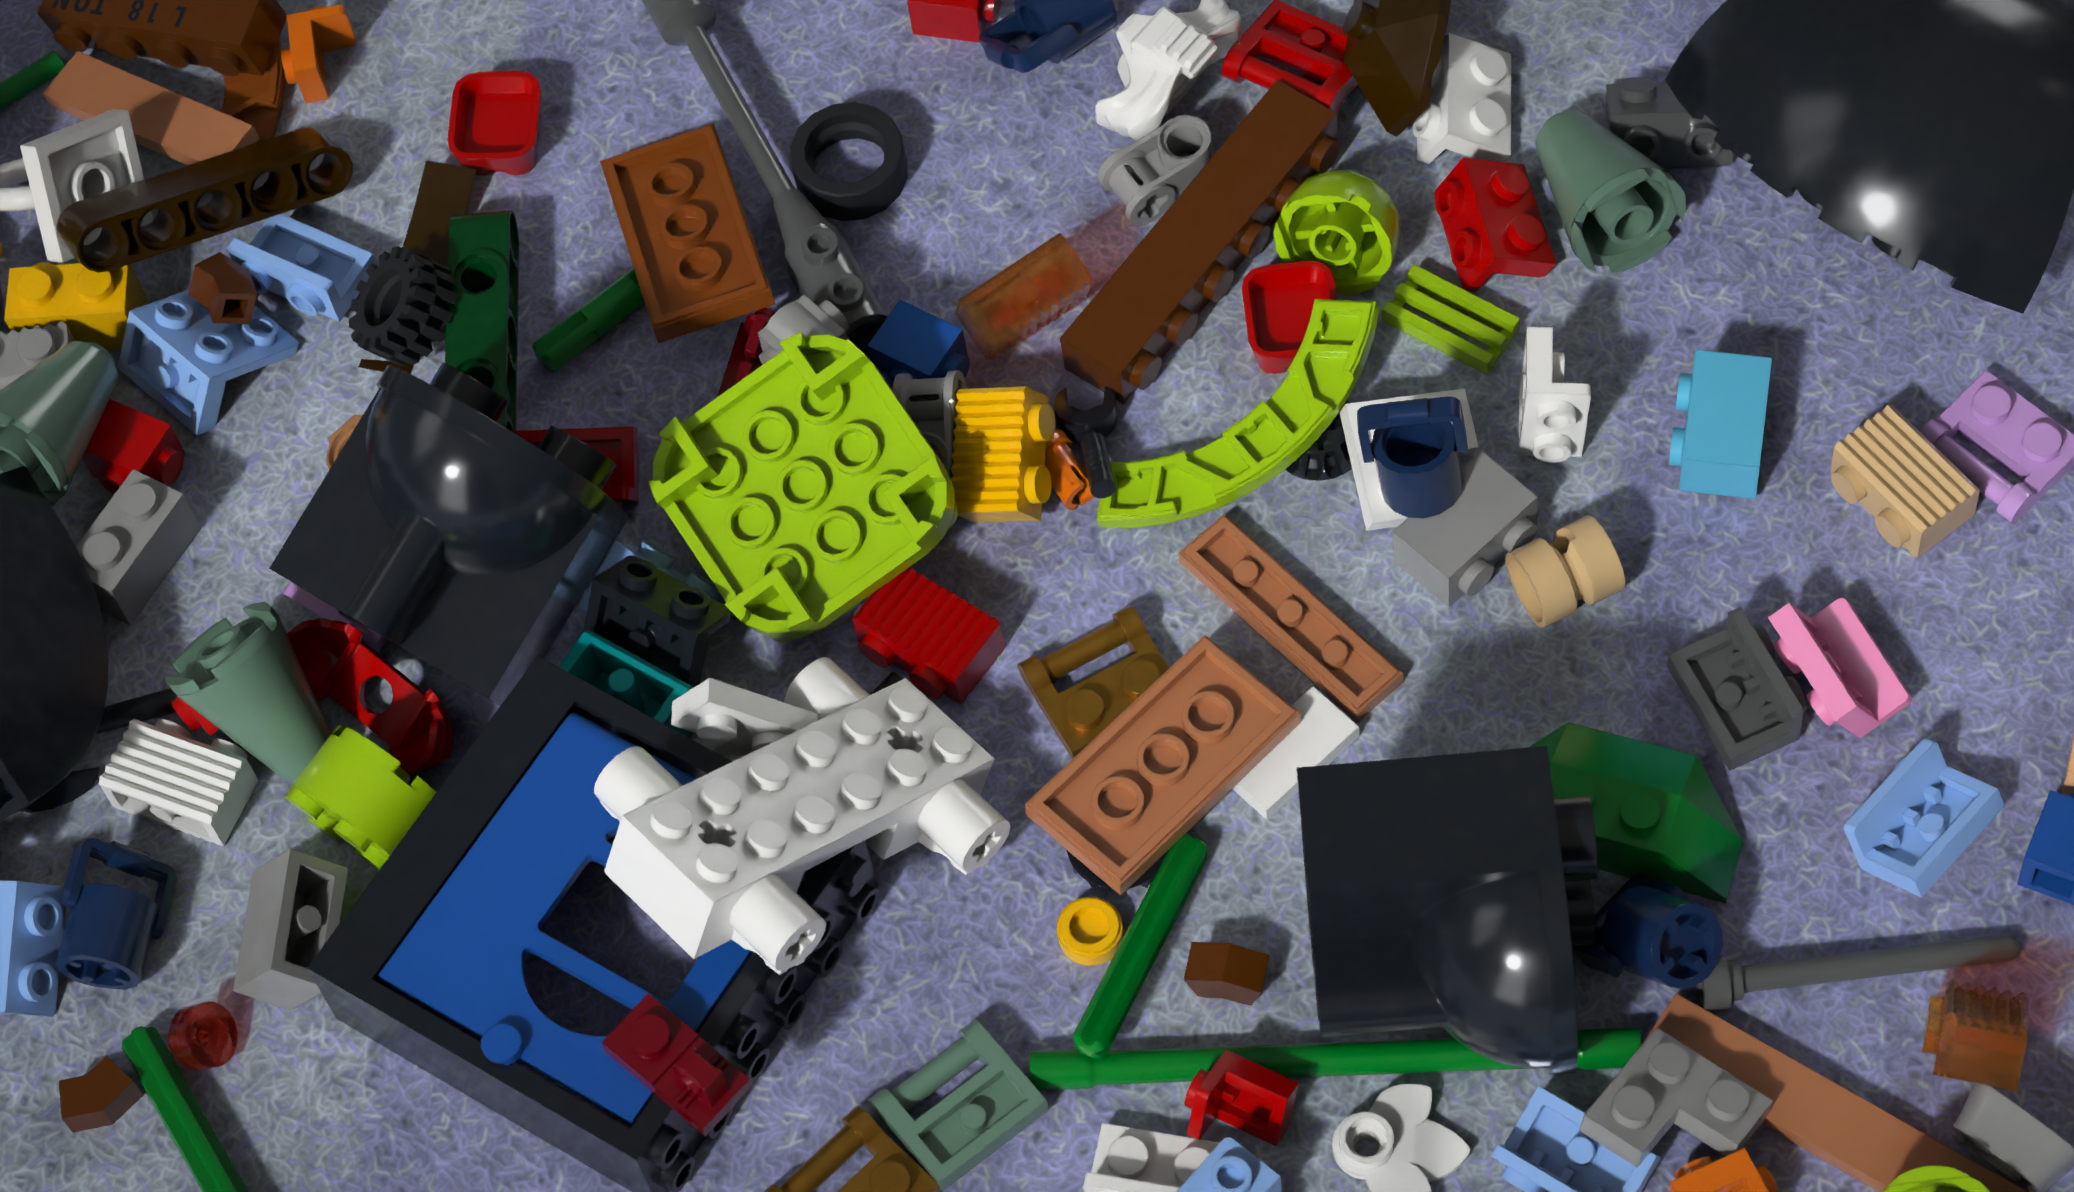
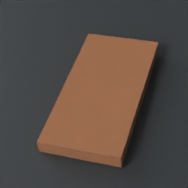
[1024,635,1301,896]

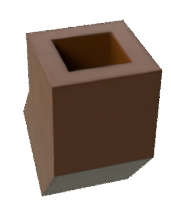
[189,252,257,324]
[1184,942,1270,1005]
[59,1056,143,1133]

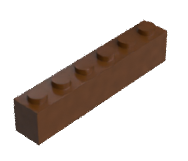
[1060,80,1341,404]

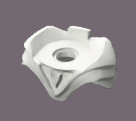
[1095,0,1242,141]

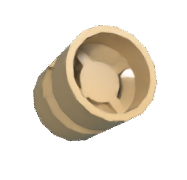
[1506,515,1625,628]

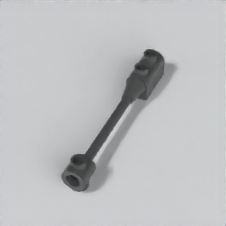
[642,0,888,356]

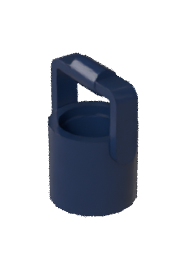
[978,0,1117,73]
[1357,397,1468,519]
[56,838,177,990]
[1572,874,1723,990]

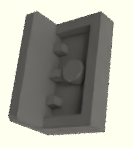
[1606,77,1733,168]
[1667,607,1807,771]

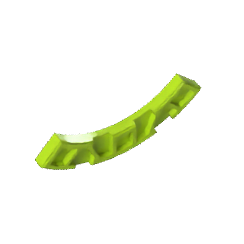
[1097,299,1379,528]

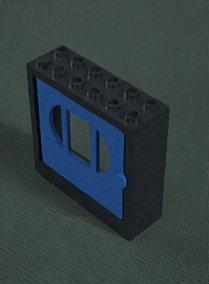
[307,656,879,1192]

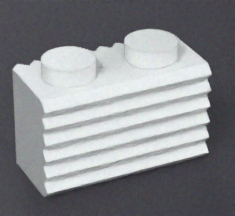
[98,719,259,846]

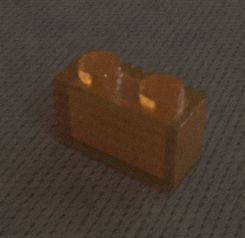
[955,233,1092,361]
[1922,978,2029,1091]

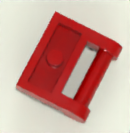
[1222,0,1358,114]

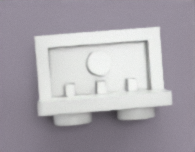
[1413,33,1511,164]

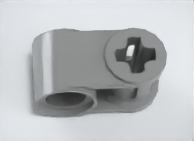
[1097,115,1214,226]
[892,370,967,479]

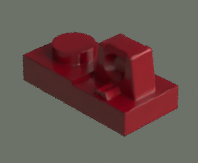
[602,993,752,1136]

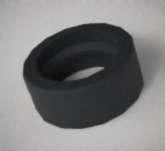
[790,102,908,221]

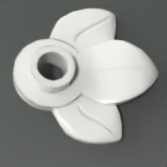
[1332,1084,1470,1192]

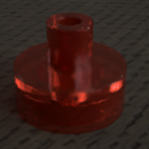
[168,1001,238,1071]

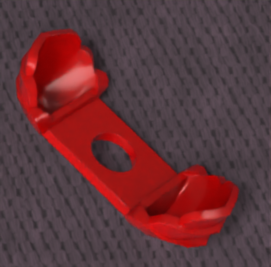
[287,618,454,775]

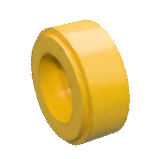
[1056,897,1124,966]

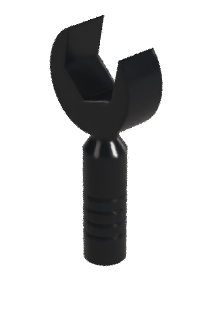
[1054,386,1117,499]

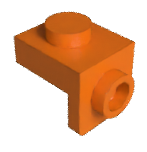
[281,5,357,104]
[1668,1148,1779,1192]

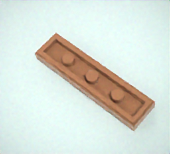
[42,51,260,166]
[1178,514,1404,723]

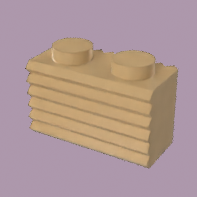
[1830,404,1980,558]

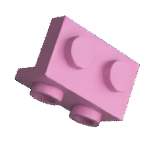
[1768,598,1912,739]

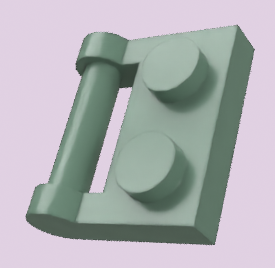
[868,1019,1049,1192]

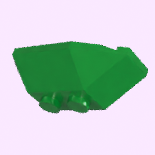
[1529,722,1743,903]

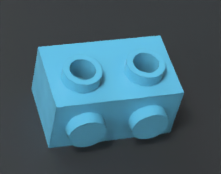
[1669,350,1772,499]

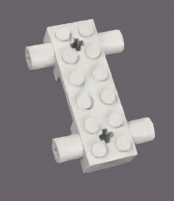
[594,657,1011,975]

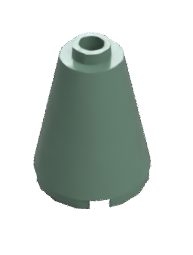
[1535,110,1686,273]
[0,341,118,507]
[165,602,332,781]

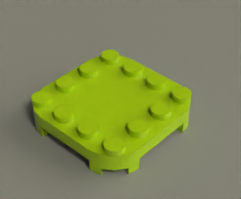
[648,332,958,643]

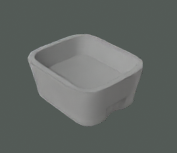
[1952,1080,2074,1192]

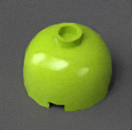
[1273,170,1401,296]

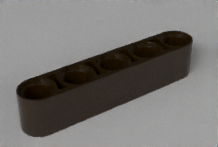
[56,128,353,273]

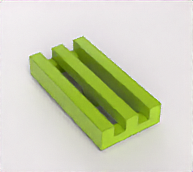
[1381,264,1520,375]

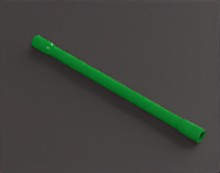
[1029,1027,1641,1091]

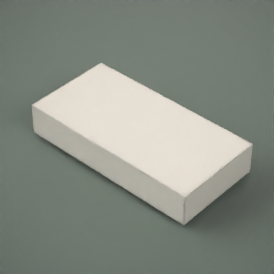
[1232,686,1360,820]

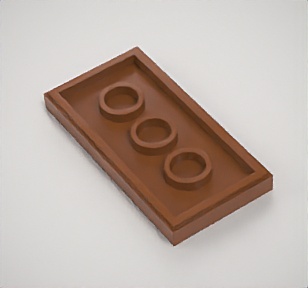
[600,123,775,343]

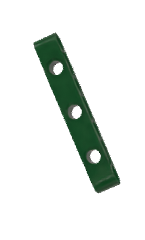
[445,210,519,431]

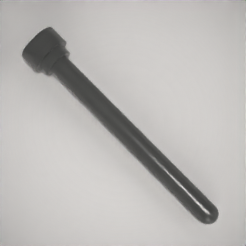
[1696,934,2021,1011]

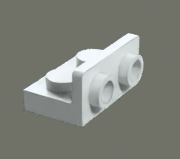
[1518,327,1591,463]
[1083,1123,1220,1192]

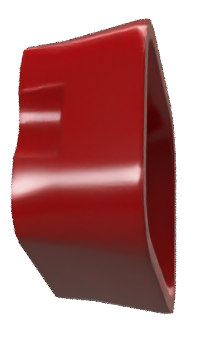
[447,71,541,176]
[1242,261,1337,374]

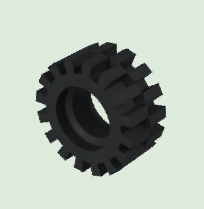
[349,246,456,367]

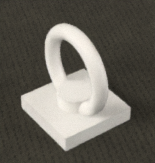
[0,109,153,263]

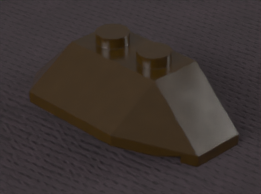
[1343,0,1452,137]

